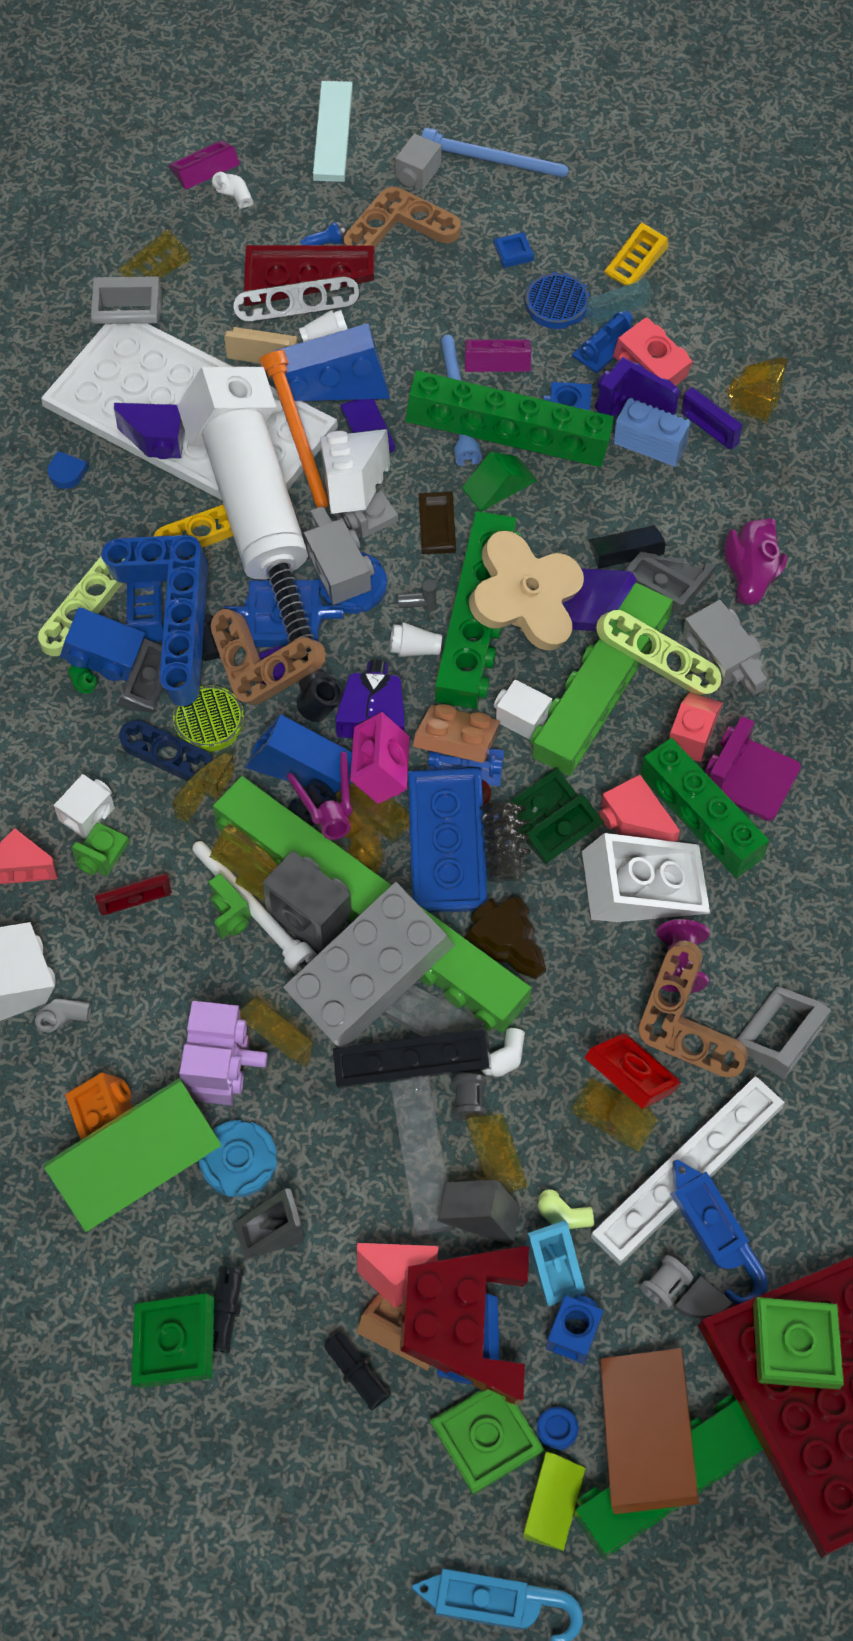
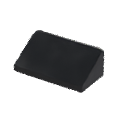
[589,525,666,569]

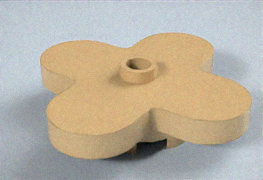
[469,531,584,650]

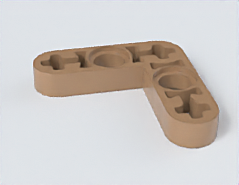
[344,187,461,248]
[211,609,326,705]
[639,940,748,1078]

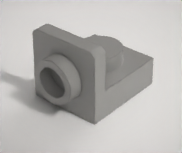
[343,491,399,538]

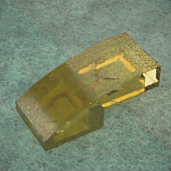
[172,753,235,823]
[209,824,278,902]

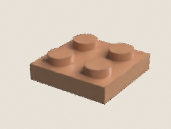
[413,704,500,763]

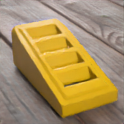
[604,222,668,289]

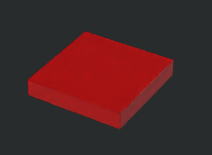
[584,1033,681,1109]

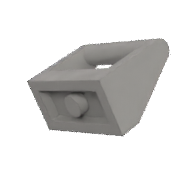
[91,277,162,324]
[736,987,831,1080]

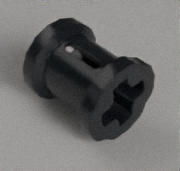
[288,779,337,827]

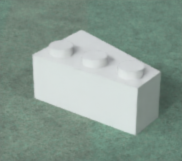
[320,429,390,514]

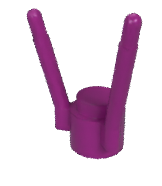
[287,751,353,840]

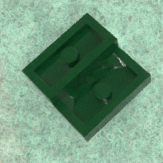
[498,768,604,865]

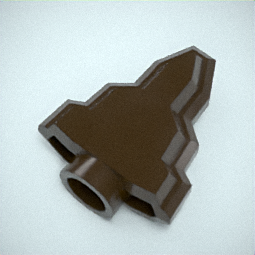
[464,896,546,980]

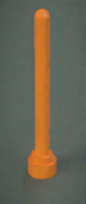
[259,350,329,509]

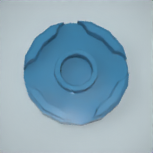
[199,1120,277,1197]

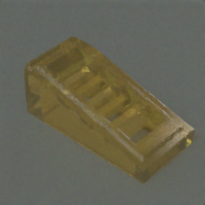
[118,229,192,279]

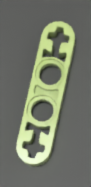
[38,557,125,656]
[596,610,722,695]

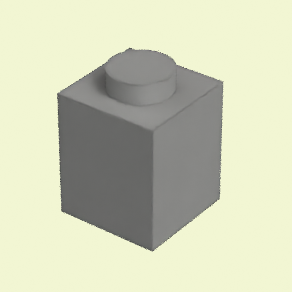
[395,133,442,190]

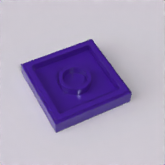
[562,568,637,631]

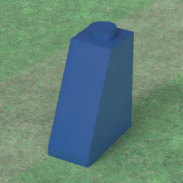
[244,714,352,794]

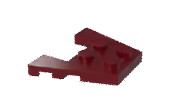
[400,1246,529,1406]

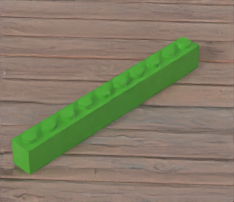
[213,776,531,1034]

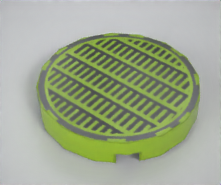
[173,685,245,752]

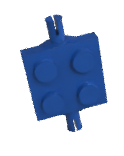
[224,580,343,647]

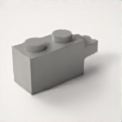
[304,506,374,605]
[682,600,767,696]

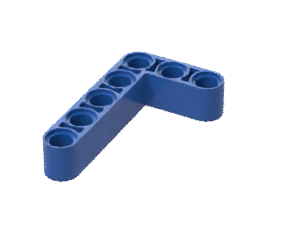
[101,535,209,706]

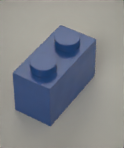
[60,607,145,681]

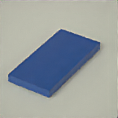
[408,768,487,913]

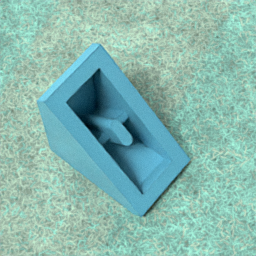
[526,1220,586,1306]

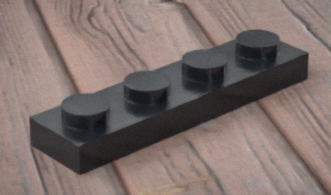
[333,1028,492,1088]

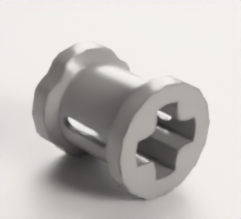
[640,1255,693,1311]

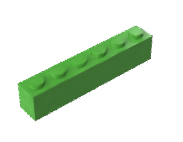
[530,583,673,777]

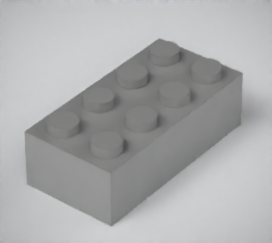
[283,882,455,1048]

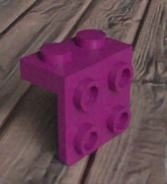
[705,716,801,821]

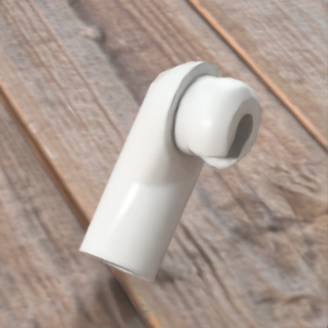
[212,172,253,209]
[482,1028,525,1077]

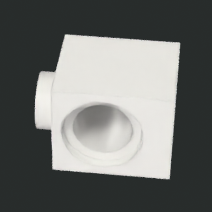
[54,774,115,839]

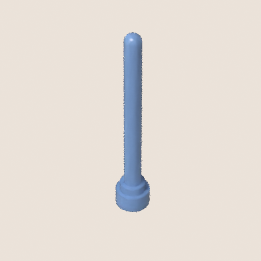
[422,127,569,177]
[441,335,482,466]

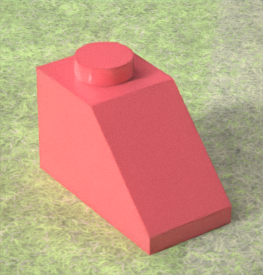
[669,692,723,763]
[599,775,680,842]

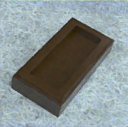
[419,492,456,554]

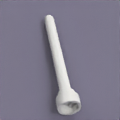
[192,841,317,974]

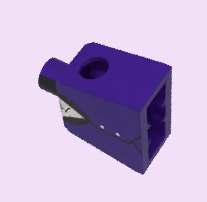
[335,660,405,739]

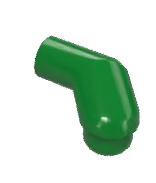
[67,665,97,694]

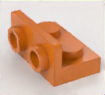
[65,1072,132,1140]

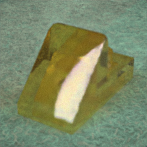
[571,1078,658,1152]

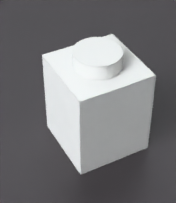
[494,680,552,740]

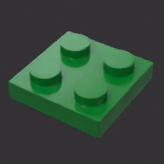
[131,1293,214,1389]

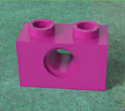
[350,712,409,804]

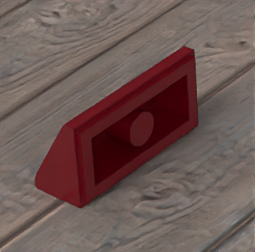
[94,872,172,916]

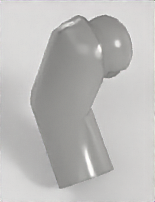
[35,999,92,1032]

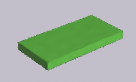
[43,1078,222,1232]

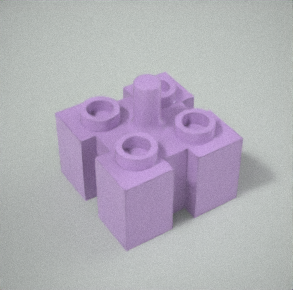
[179,1001,268,1106]

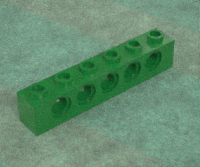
[405,370,614,467]
[435,511,522,709]

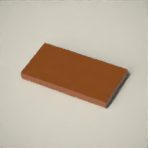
[600,1348,699,1514]

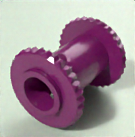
[655,919,710,993]

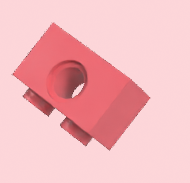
[613,317,693,386]

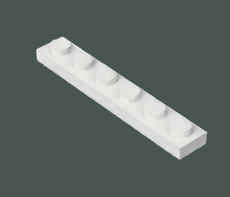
[591,1076,785,1266]

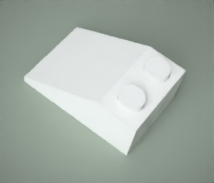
[582,833,710,922]

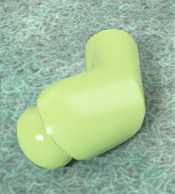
[538,1189,594,1229]

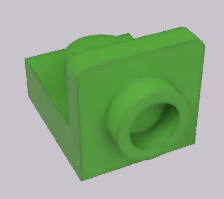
[71,822,130,877]
[209,873,252,939]

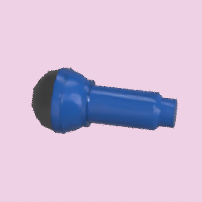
[300,222,348,245]

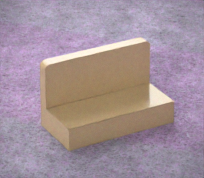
[224,327,298,363]

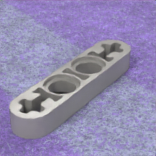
[233,277,359,321]

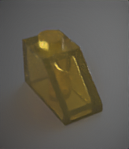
[728,357,788,423]

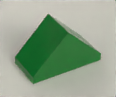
[462,452,537,512]

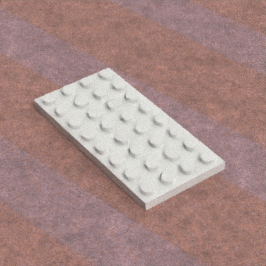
[41,309,338,500]

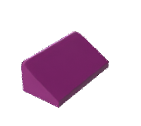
[168,140,240,190]
[465,339,531,372]

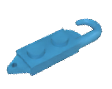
[412,1569,583,1641]

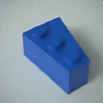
[272,323,390,401]

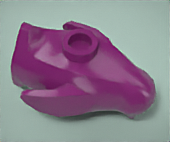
[725,518,787,605]

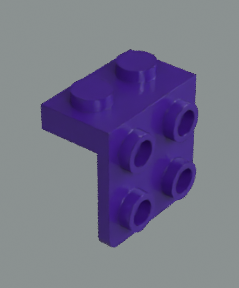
[595,357,679,421]

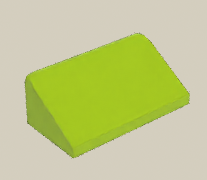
[523,1452,586,1551]

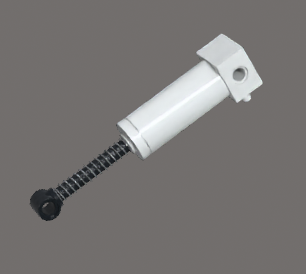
[177,367,343,722]

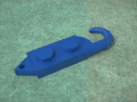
[670,1160,768,1305]

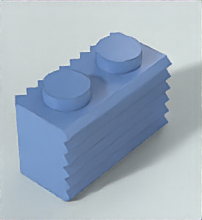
[614,398,690,467]

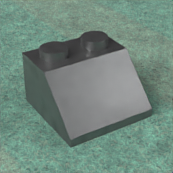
[262,851,352,953]

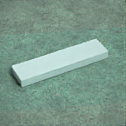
[313,81,353,182]

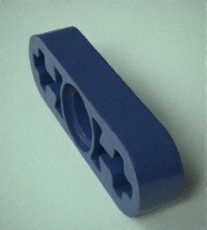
[119,720,215,785]

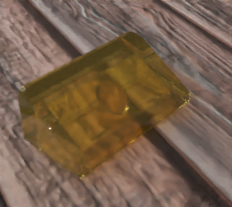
[337,782,410,844]
[240,997,313,1067]
[466,1115,528,1193]

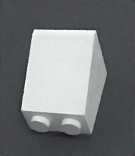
[0,922,55,1021]

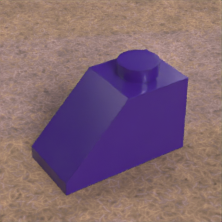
[113,403,185,459]

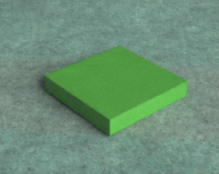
[753,1297,844,1390]
[430,1389,544,1495]

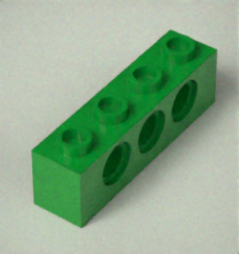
[640,738,769,879]

